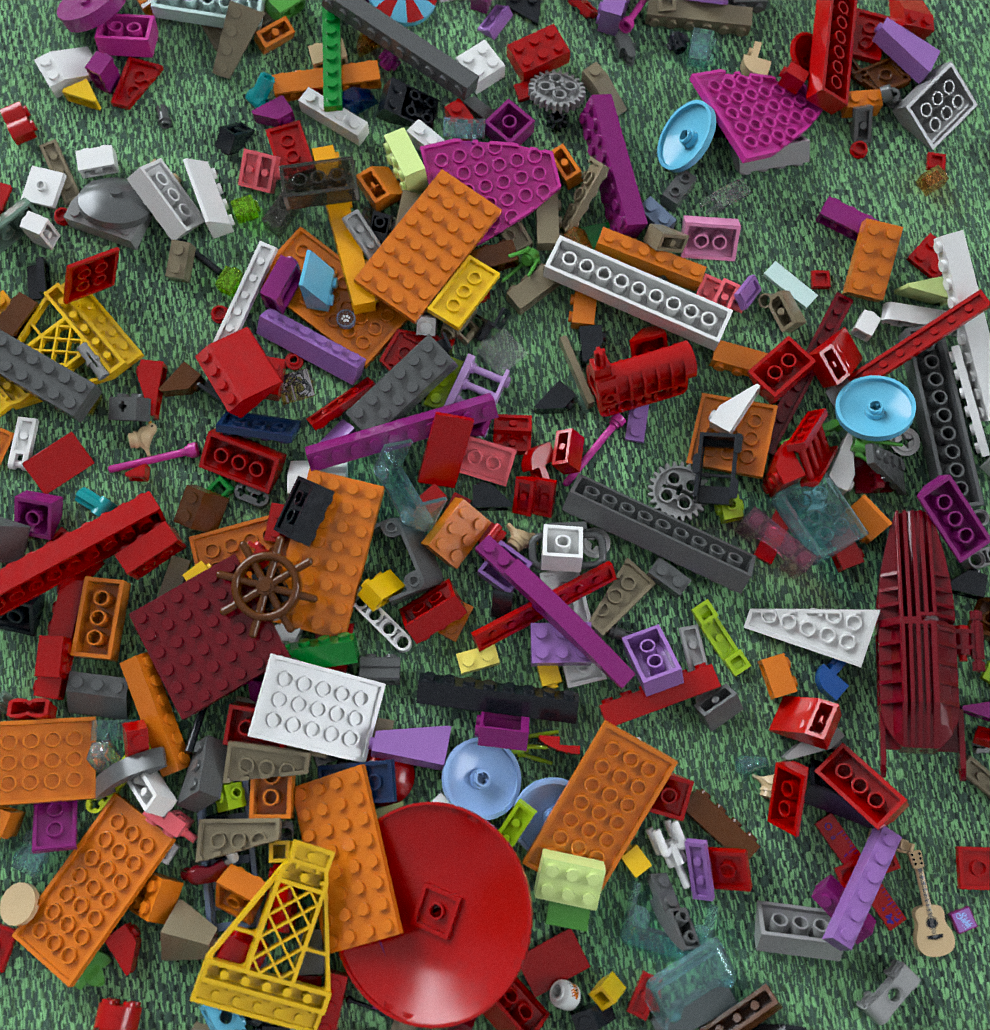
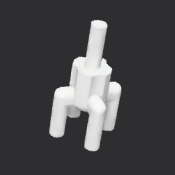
[646,818,691,889]

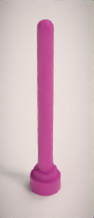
[619,0,648,33]
[563,413,626,487]
[108,442,200,473]

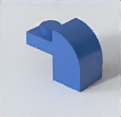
[815,658,849,702]

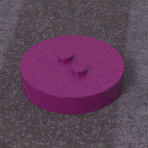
[57,0,126,33]

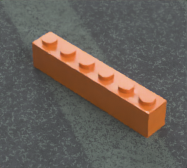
[272,60,382,101]
[594,227,707,291]
[120,652,191,777]

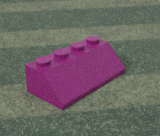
[916,475,990,563]

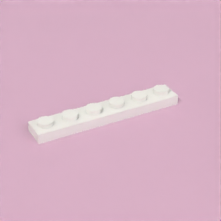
[213,241,278,342]
[949,345,990,457]

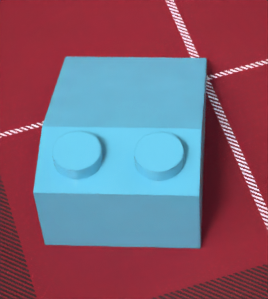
[299,250,338,312]

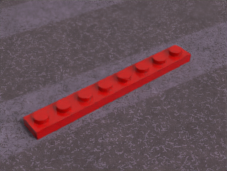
[847,289,990,381]
[471,561,617,652]

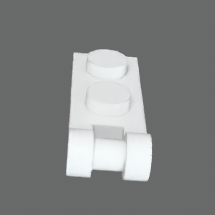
[8,417,39,471]

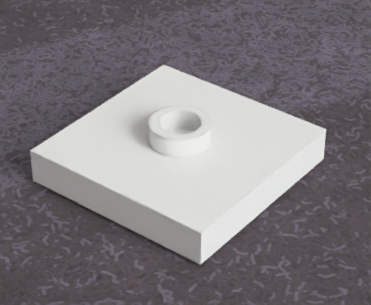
[21,166,67,209]

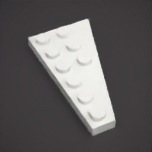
[744,608,880,667]

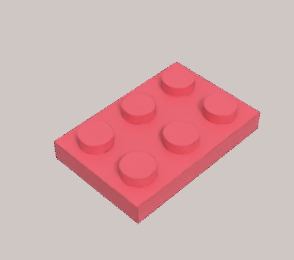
[459,436,517,487]

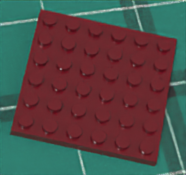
[129,554,292,720]

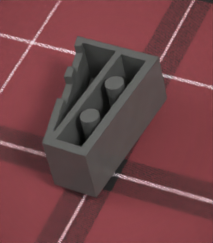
[176,735,228,813]

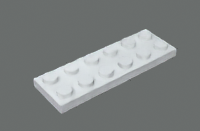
[539,571,607,689]

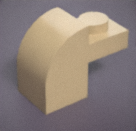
[740,41,772,76]

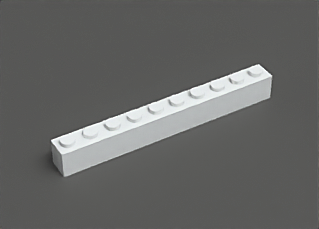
[933,230,990,421]

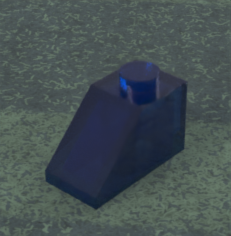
[343,87,378,115]

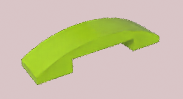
[691,599,751,677]

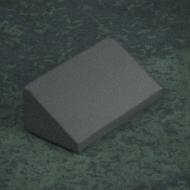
[463,96,495,125]

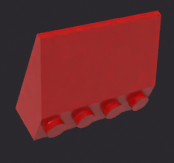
[195,327,284,418]

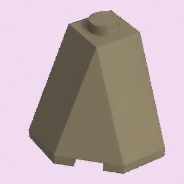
[160,899,219,961]

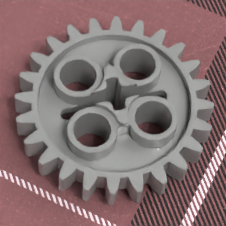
[528,69,586,114]
[647,461,708,522]

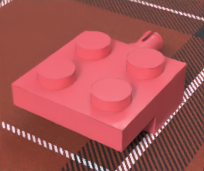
[238,148,290,194]
[696,273,743,314]
[142,809,198,844]

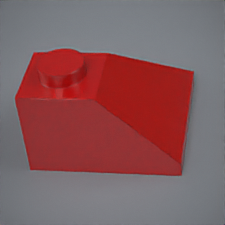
[629,325,668,357]

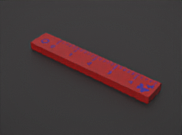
[814,813,906,931]

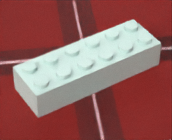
[151,0,265,31]

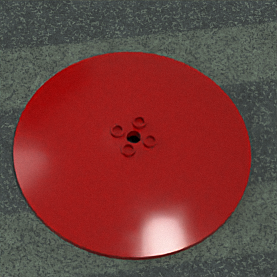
[339,802,533,1029]

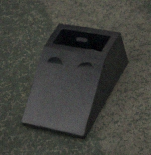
[376,77,439,129]

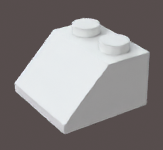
[541,524,583,572]

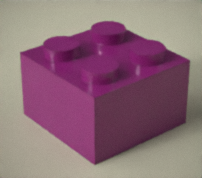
[484,98,535,146]

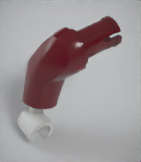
[181,852,239,885]

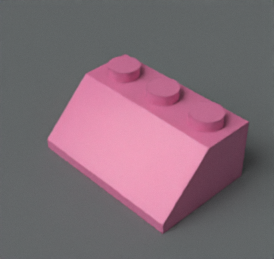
[681,215,741,261]

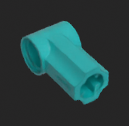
[245,72,275,109]
[74,487,117,516]

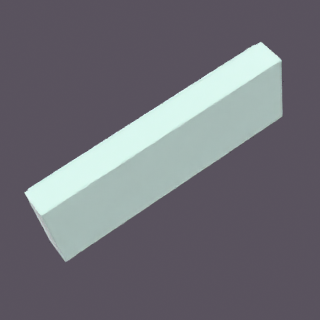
[763,261,818,310]

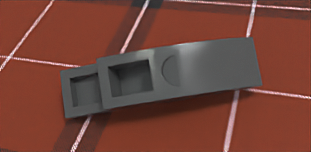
[646,873,702,952]

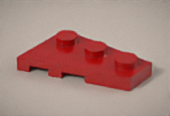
[111,57,164,110]

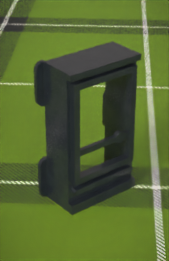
[692,432,743,506]

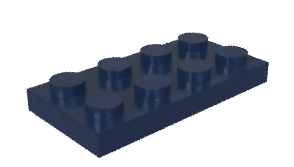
[216,410,301,444]
[318,759,397,803]

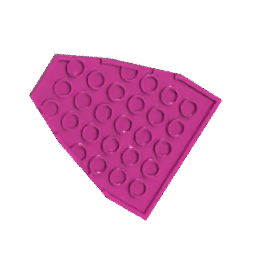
[689,69,823,163]
[420,138,561,246]

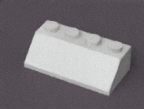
[127,158,205,240]
[183,158,235,239]

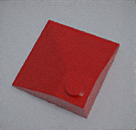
[63,247,120,305]

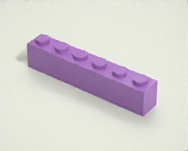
[256,307,366,385]
[822,826,902,951]

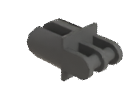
[614,30,637,66]

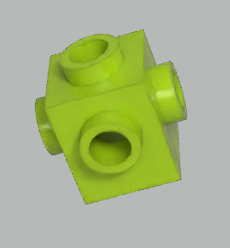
[714,495,744,524]
[215,781,247,813]

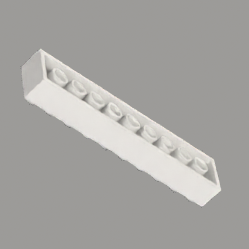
[543,235,733,351]

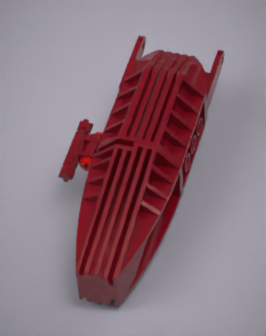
[875,510,985,781]

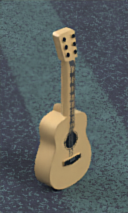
[907,850,955,957]

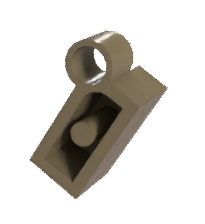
[758,290,807,332]

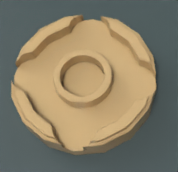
[0,882,40,926]

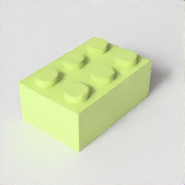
[383,127,428,194]
[534,848,606,911]

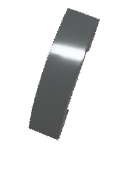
[96,747,167,800]

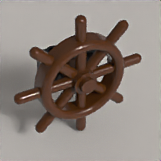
[216,536,318,638]

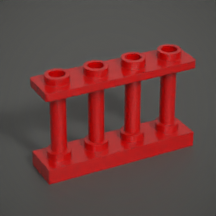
[786,408,839,487]

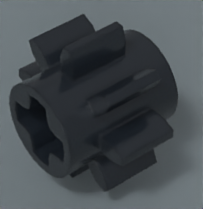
[666,31,689,55]
[546,110,567,133]

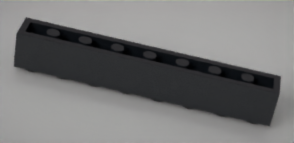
[416,672,579,724]

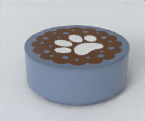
[336,309,356,329]

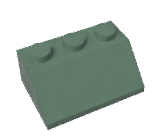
[0,197,41,254]

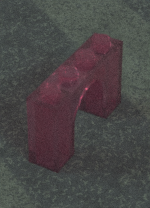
[734,506,818,580]

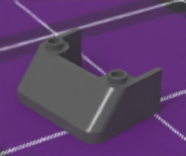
[372,516,443,606]

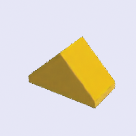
[62,79,101,111]

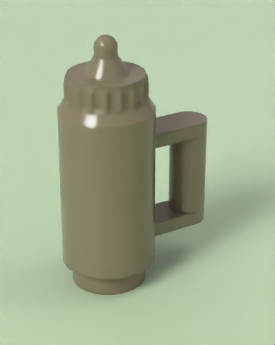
[441,308,479,345]

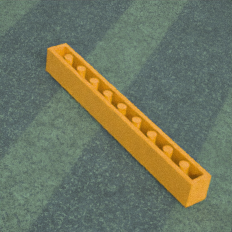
[312,145,379,315]

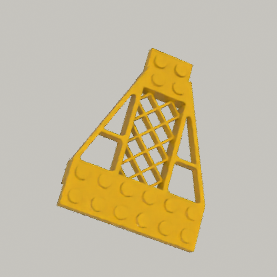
[0,282,144,417]
[190,839,335,1030]

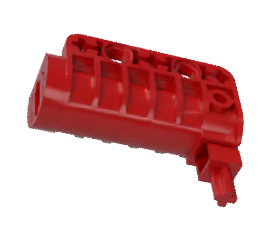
[586,340,697,417]

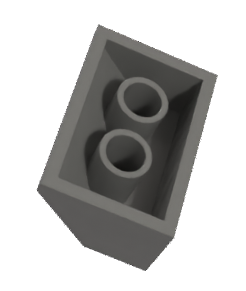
[66,671,133,720]

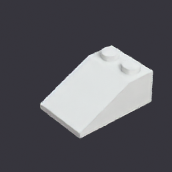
[34,46,93,98]

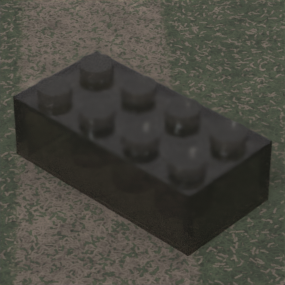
[279,156,360,210]

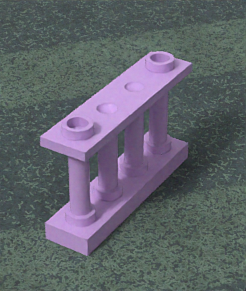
[444,353,512,438]

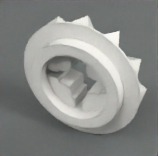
[889,428,920,456]
[583,528,611,558]

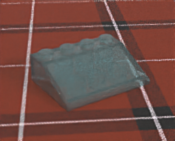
[771,471,869,566]

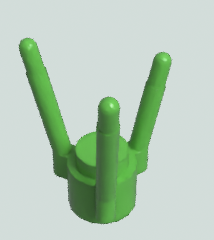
[501,246,541,283]
[850,437,903,462]

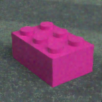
[94,14,159,58]

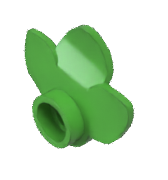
[74,951,112,990]

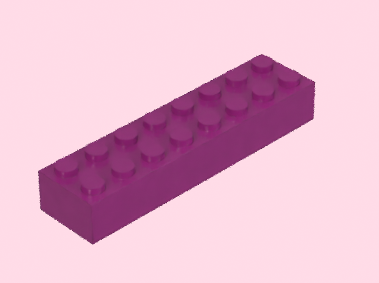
[579,94,648,239]

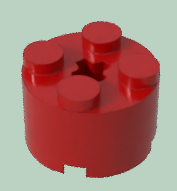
[93,998,143,1030]

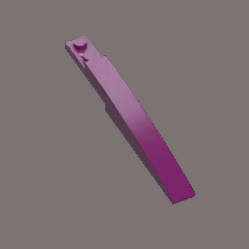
[475,535,635,689]

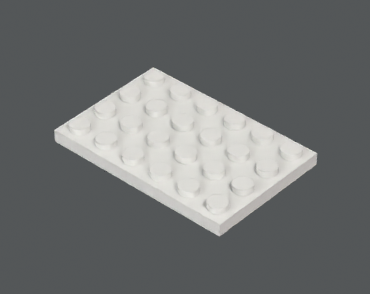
[248,654,386,762]

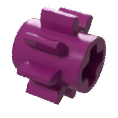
[378,49,401,71]

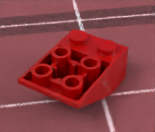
[809,327,863,388]
[769,696,842,750]

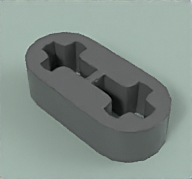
[234,483,270,508]

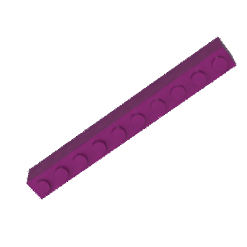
[305,393,499,471]

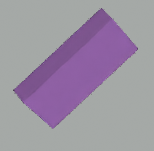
[734,274,762,311]

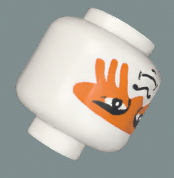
[550,979,581,1011]

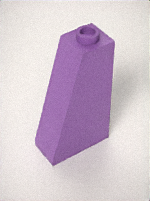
[873,17,941,84]
[368,726,452,771]

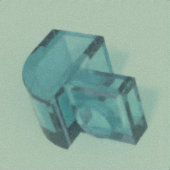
[443,117,486,139]
[91,719,138,742]

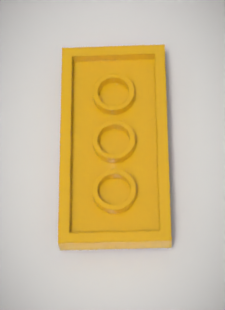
[427,255,500,331]

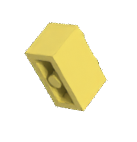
[456,644,500,675]

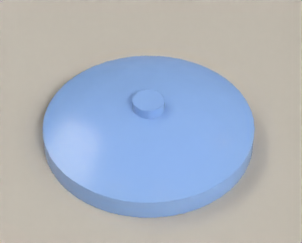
[442,737,521,820]
[514,777,569,851]

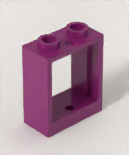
[260,255,301,314]
[474,711,530,751]

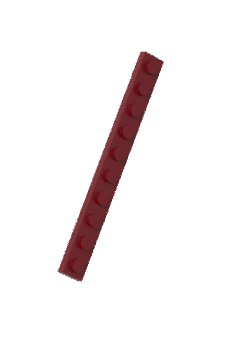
[768,292,854,457]

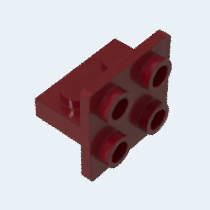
[853,456,894,494]

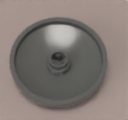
[78,177,153,229]

